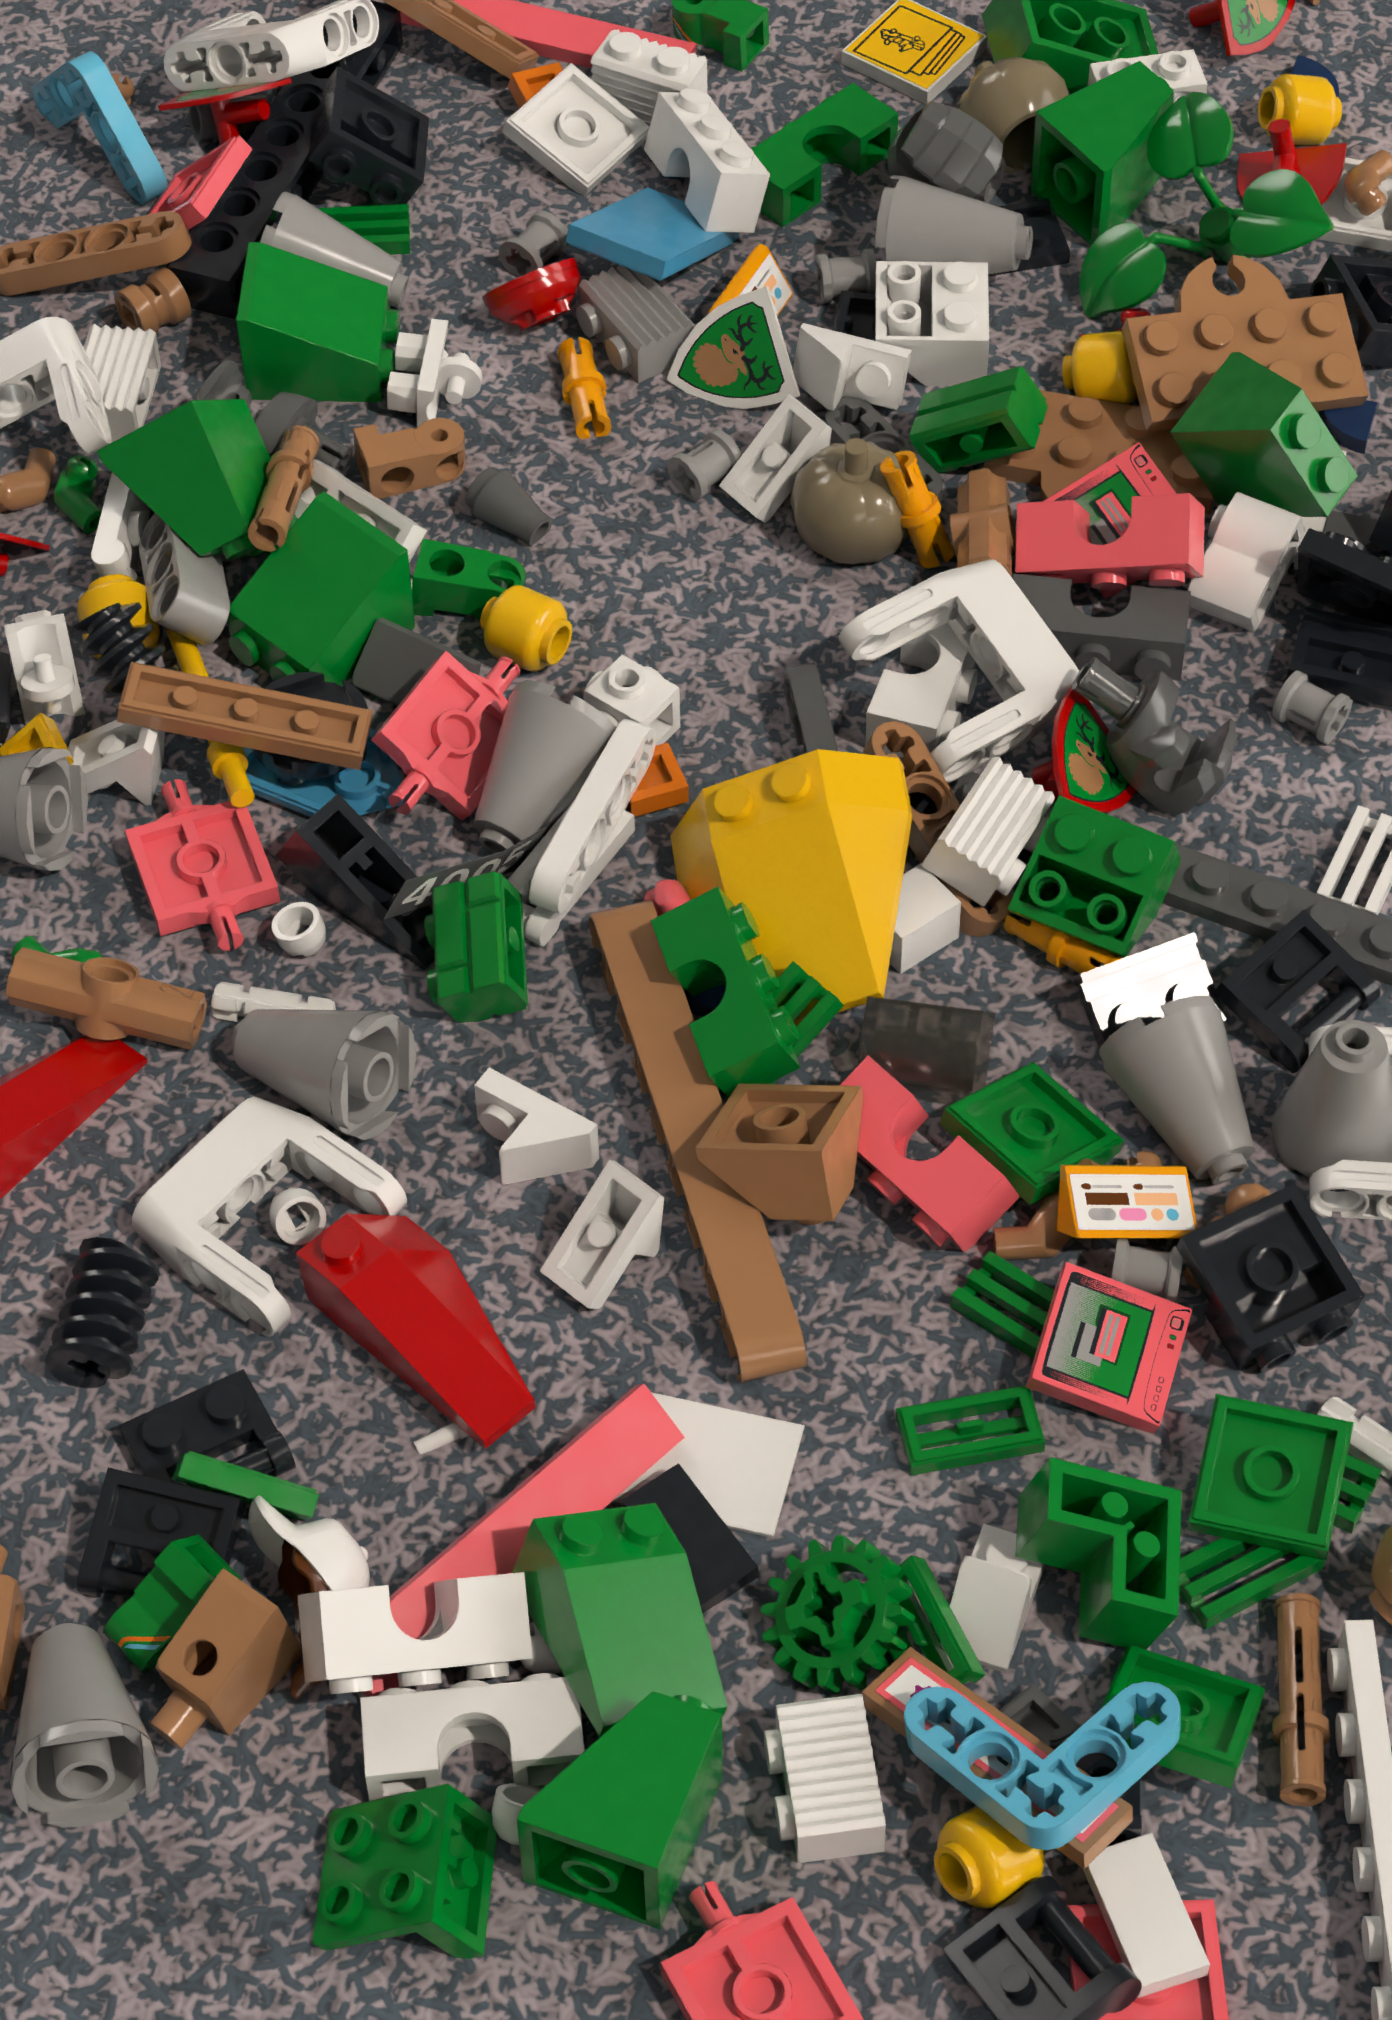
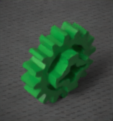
[760,1535,915,1694]

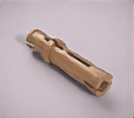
[248,425,320,552]
[1272,1593,1331,1807]

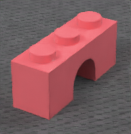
[1015,493,1205,590]
[840,1055,1020,1252]

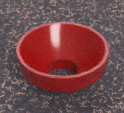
[482,258,581,331]

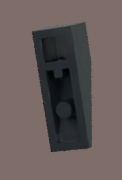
[276,793,435,970]

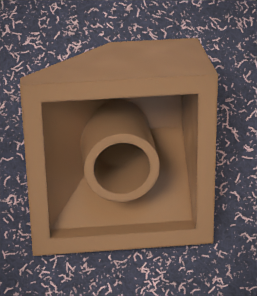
[695,1084,863,1225]

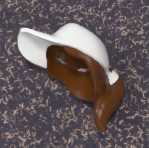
[248,1495,370,1700]

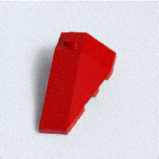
[0,1035,148,1199]
[296,1213,536,1449]

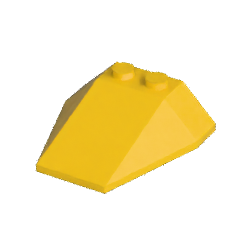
[670,749,912,1026]

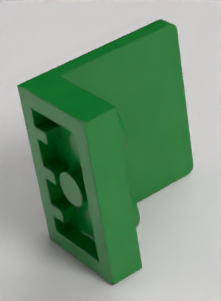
[313,1783,497,1959]

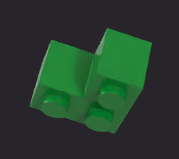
[1015,1457,1182,1650]

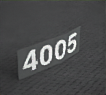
[384,827,547,919]

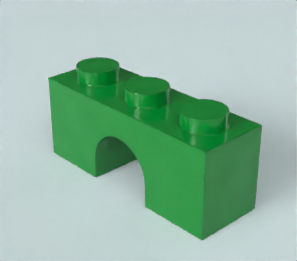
[751,83,898,227]
[650,886,801,1098]

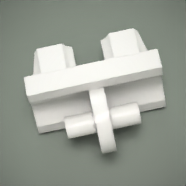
[387,319,483,427]
[4,610,85,724]

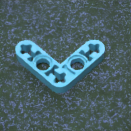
[32,51,168,205]
[904,1681,1181,1850]

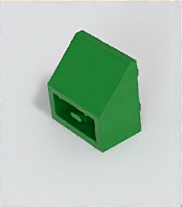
[1008,795,1182,958]

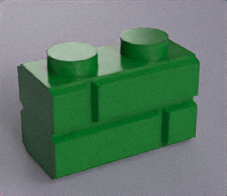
[909,366,1048,473]
[425,871,528,1023]

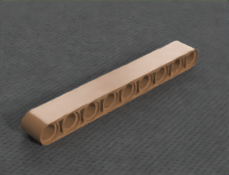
[588,900,807,1383]

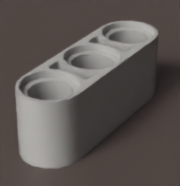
[139,513,230,646]

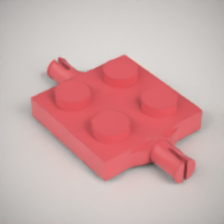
[371,651,520,820]
[125,779,280,951]
[660,1881,864,2020]

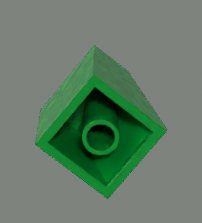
[1030,61,1174,246]
[236,242,400,402]
[1170,352,1358,517]
[97,399,297,561]
[228,491,415,685]
[517,1691,723,1930]

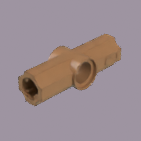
[950,468,1016,577]
[5,947,207,1050]

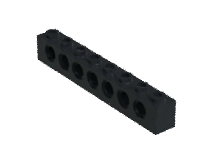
[166,0,403,319]

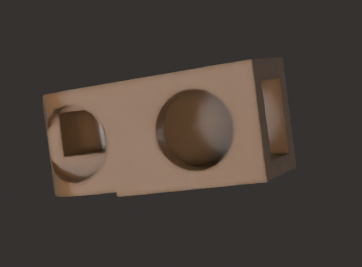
[353,418,466,499]

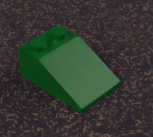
[982,0,1159,95]
[512,1503,728,1736]

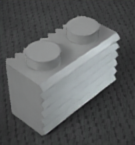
[576,265,695,383]

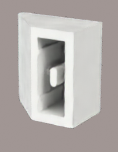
[875,261,989,386]

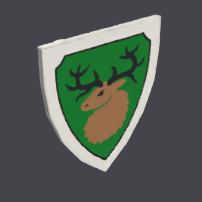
[666,286,800,409]

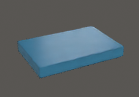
[566,187,740,281]

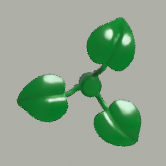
[1079,92,1334,319]

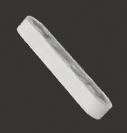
[529,719,657,914]

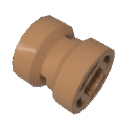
[114,267,191,334]

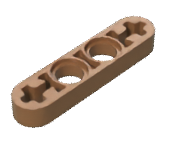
[0,211,192,296]
[863,721,1012,937]

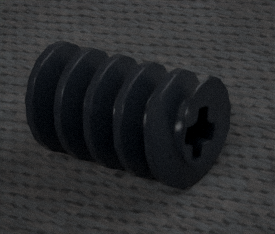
[68,602,179,717]
[44,1237,160,1388]

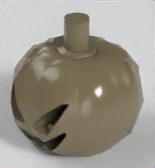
[958,57,1069,173]
[790,438,910,565]

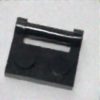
[1214,910,1381,1073]
[119,1369,296,1488]
[77,1467,246,1598]
[943,1876,1142,2020]

